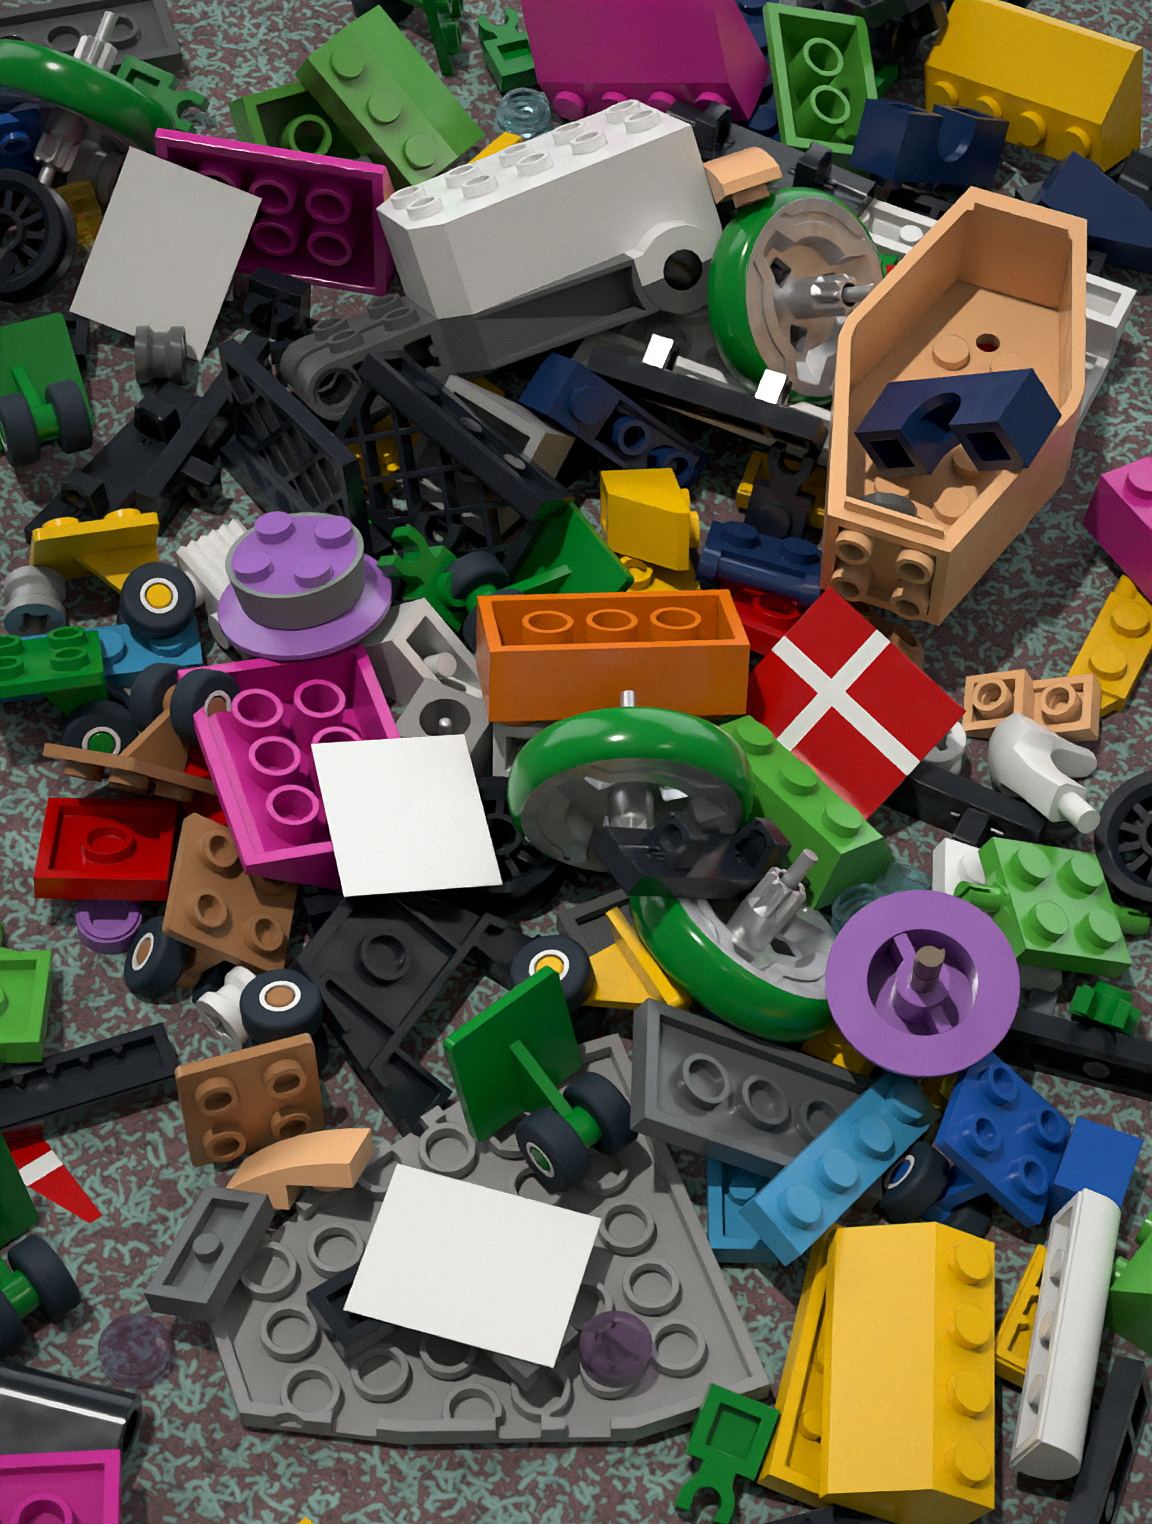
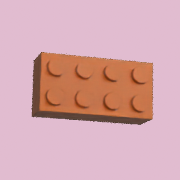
[476,589,750,727]

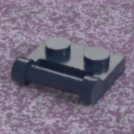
[695,520,822,611]

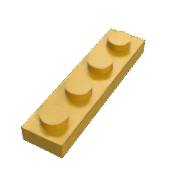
[757,1223,846,1509]

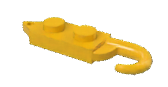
[1067,572,1152,718]

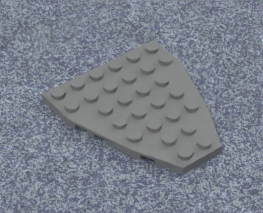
[207,1033,770,1444]

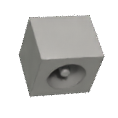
[395,677,494,778]

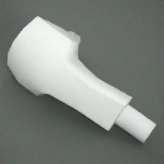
[987,711,1100,834]

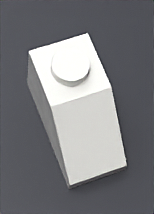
[353,598,484,706]

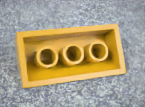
[924,0,1143,172]
[819,1222,995,1524]

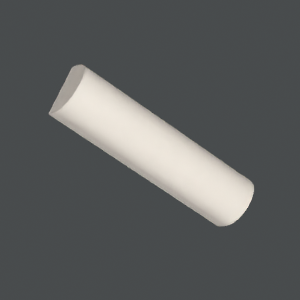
[1010,1188,1121,1480]

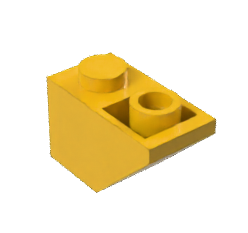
[600,468,700,571]

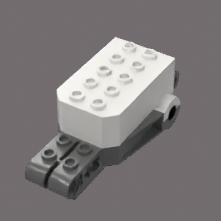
[280,99,781,421]

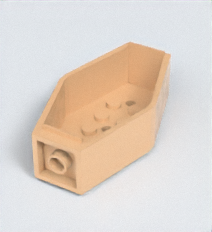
[820,186,1087,626]

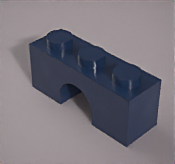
[849,98,1010,193]
[854,368,1062,478]

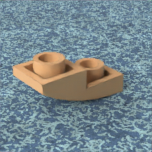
[703,147,783,209]
[962,669,1101,742]
[226,1128,374,1212]

